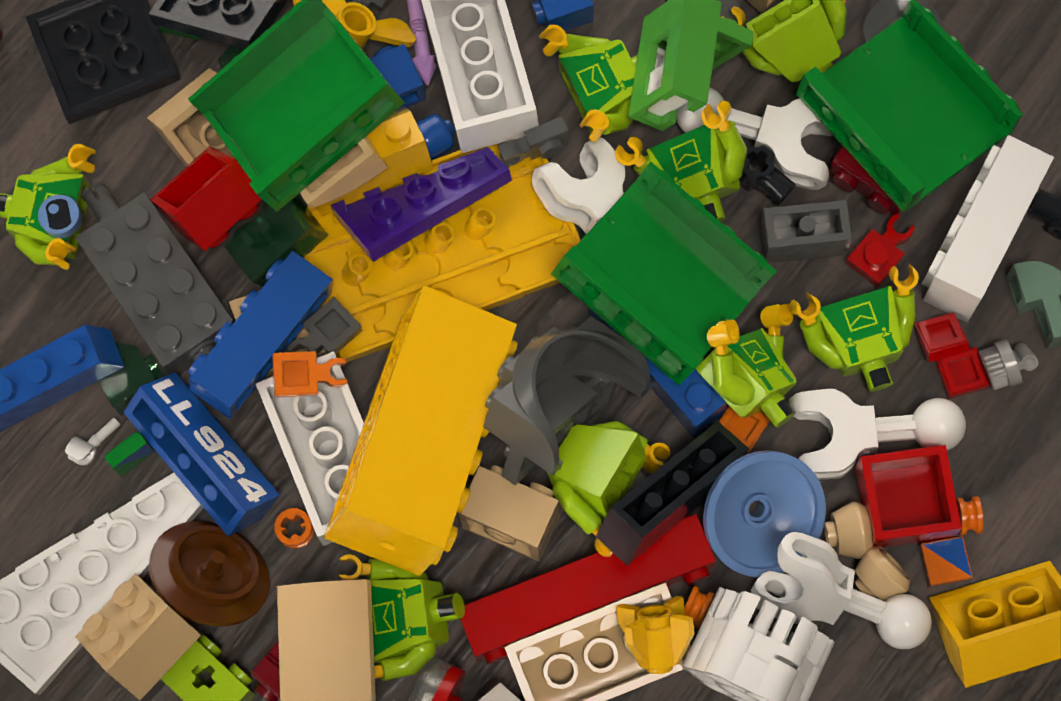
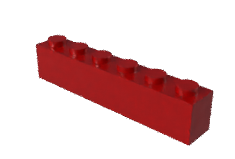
[460,514,716,665]

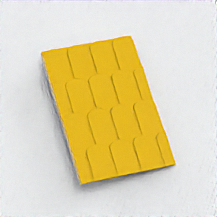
[285,143,581,362]

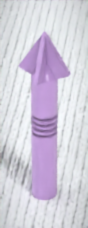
[406,0,437,86]

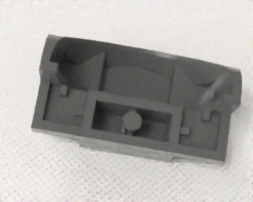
[483,316,651,485]

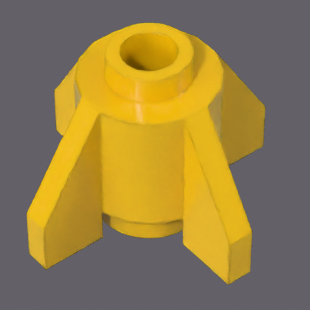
[617,596,695,674]

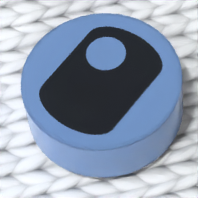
[38,195,82,238]

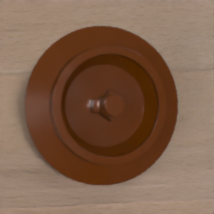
[149,521,270,626]

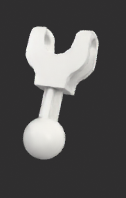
[676,88,833,190]
[532,138,625,234]
[788,389,966,480]
[751,532,932,649]

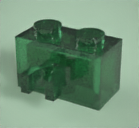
[225,197,328,286]

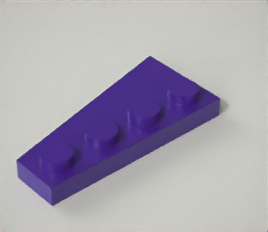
[330,147,512,262]

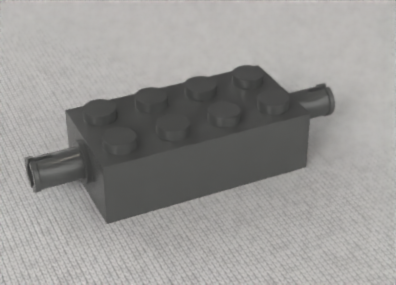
[75,181,234,376]

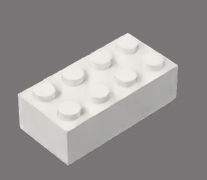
[421,0,539,153]
[921,135,1054,323]
[256,351,364,546]

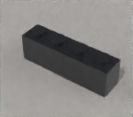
[596,421,749,566]

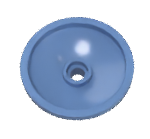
[703,450,826,577]

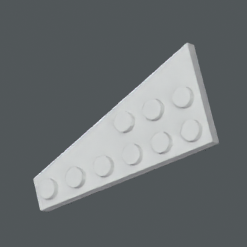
[0,473,203,696]

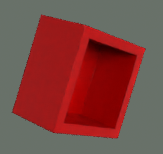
[150,146,262,251]
[855,445,962,548]

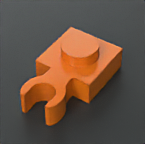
[272,351,348,398]

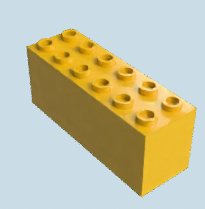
[323,285,518,576]

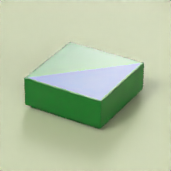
[104,432,155,477]

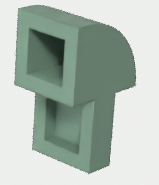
[1006,261,1061,349]

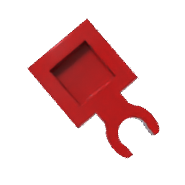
[845,214,915,288]

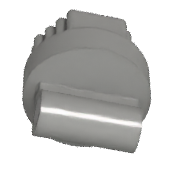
[979,339,1038,390]

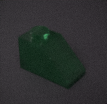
[98,342,164,416]

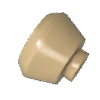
[824,501,873,559]
[855,546,911,601]

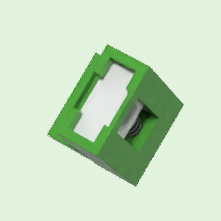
[628,0,754,131]

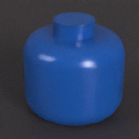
[416,114,456,159]

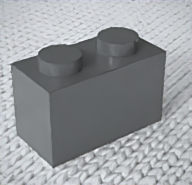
[760,200,852,262]

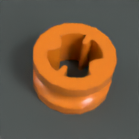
[956,496,983,536]
[274,508,314,549]
[684,585,715,629]

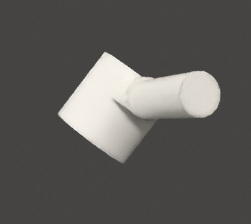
[65,418,120,465]

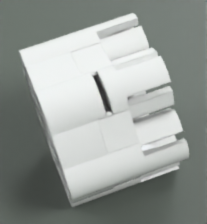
[682,587,835,701]

